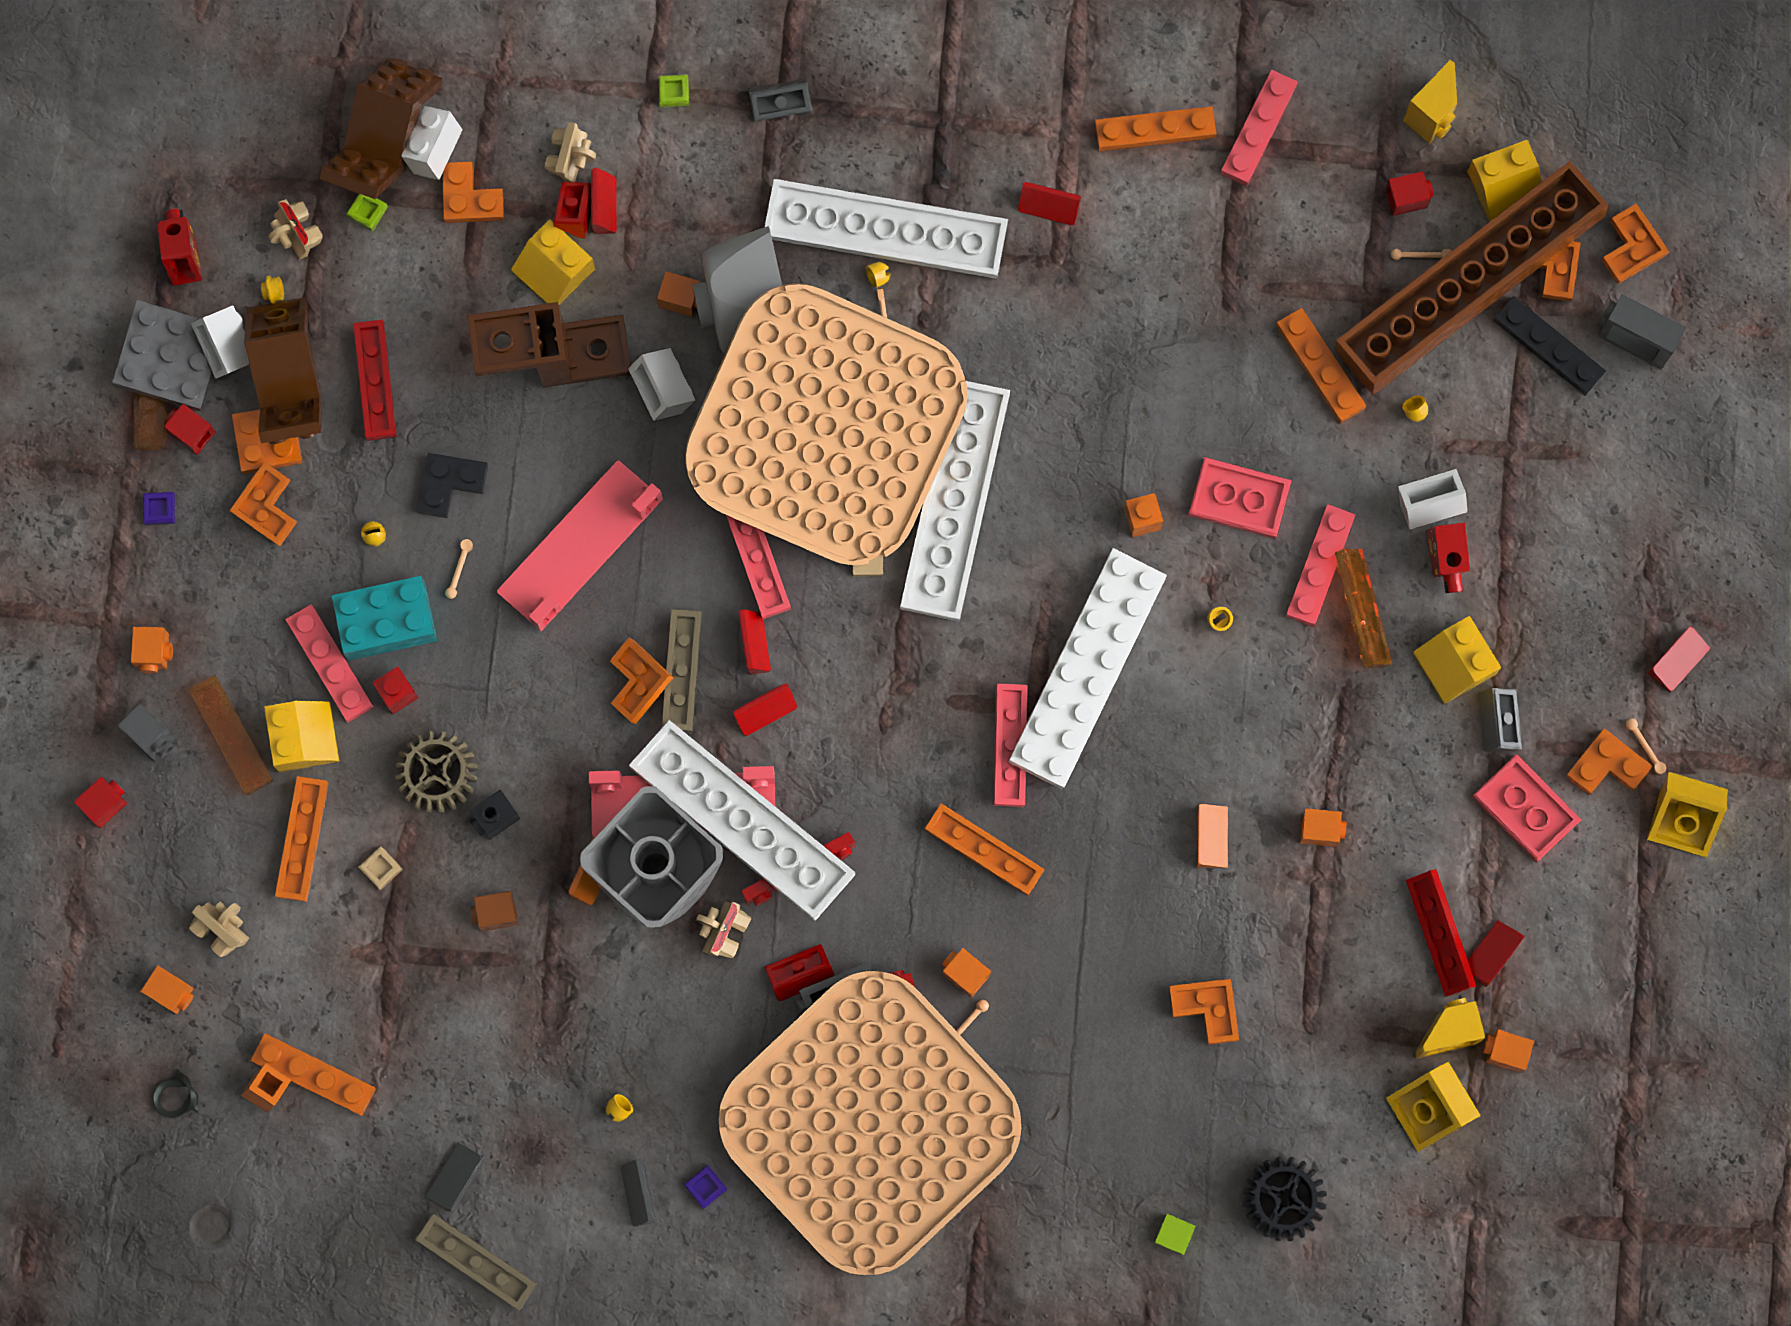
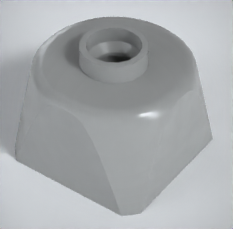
[692,226,782,355]
[580,786,723,927]

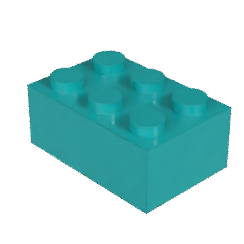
[332,576,437,661]

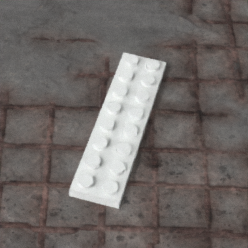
[765,179,1008,279]
[900,381,1010,622]
[1008,548,1167,790]
[629,720,855,921]

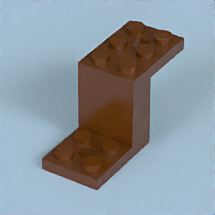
[319,58,443,199]
[244,297,323,444]
[467,302,631,388]

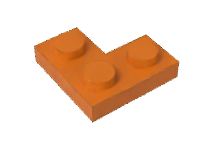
[443,162,504,223]
[1601,203,1669,285]
[1539,241,1581,302]
[232,409,303,475]
[230,462,298,546]
[610,638,674,724]
[1565,728,1653,795]
[1169,979,1239,1045]

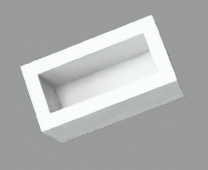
[401,106,462,180]
[191,306,249,379]
[628,348,695,421]
[1398,469,1467,530]

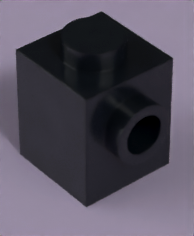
[470,790,520,840]

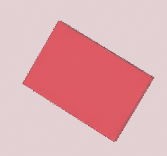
[1188,457,1292,539]
[1472,754,1581,863]

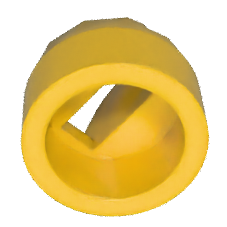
[865,262,891,288]
[1402,395,1428,422]
[361,521,386,547]
[1207,607,1233,631]
[606,1094,633,1122]

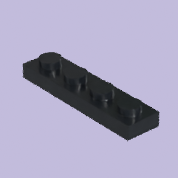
[1493,296,1606,396]

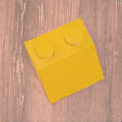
[1403,59,1457,144]
[1467,140,1542,222]
[511,219,595,305]
[1413,616,1501,704]
[264,701,339,772]
[1647,772,1728,858]
[1415,998,1485,1059]
[1386,1062,1481,1152]

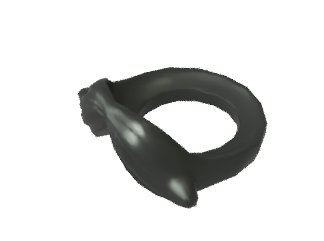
[153,1069,199,1119]

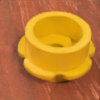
[261,275,284,303]

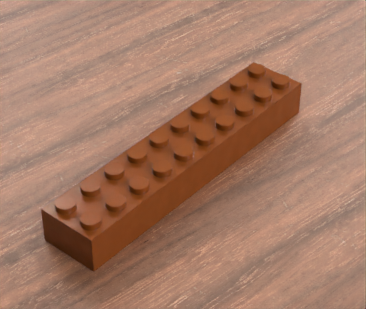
[1335,161,1609,395]

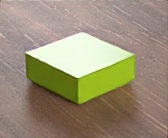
[658,75,689,107]
[346,194,388,231]
[1155,1214,1196,1255]

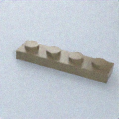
[662,609,702,733]
[416,1214,538,1311]

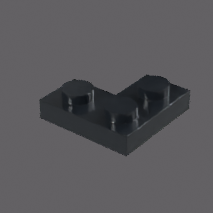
[417,453,488,518]

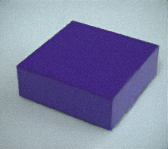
[143,492,175,525]
[684,1165,728,1210]

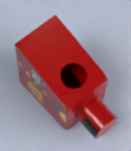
[158,209,203,286]
[1426,522,1470,594]

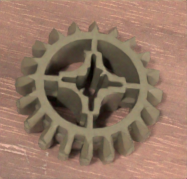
[395,731,478,813]

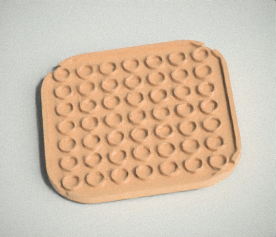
[685,283,967,565]
[719,971,1021,1275]

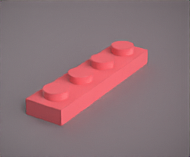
[1221,69,1298,186]
[1286,504,1356,627]
[725,514,791,619]
[285,604,374,723]
[993,683,1028,807]

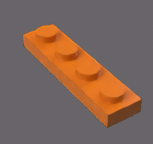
[1095,106,1216,151]
[1276,308,1366,424]
[275,776,329,902]
[924,803,1045,896]
[250,1033,376,1116]

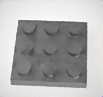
[111,300,212,412]

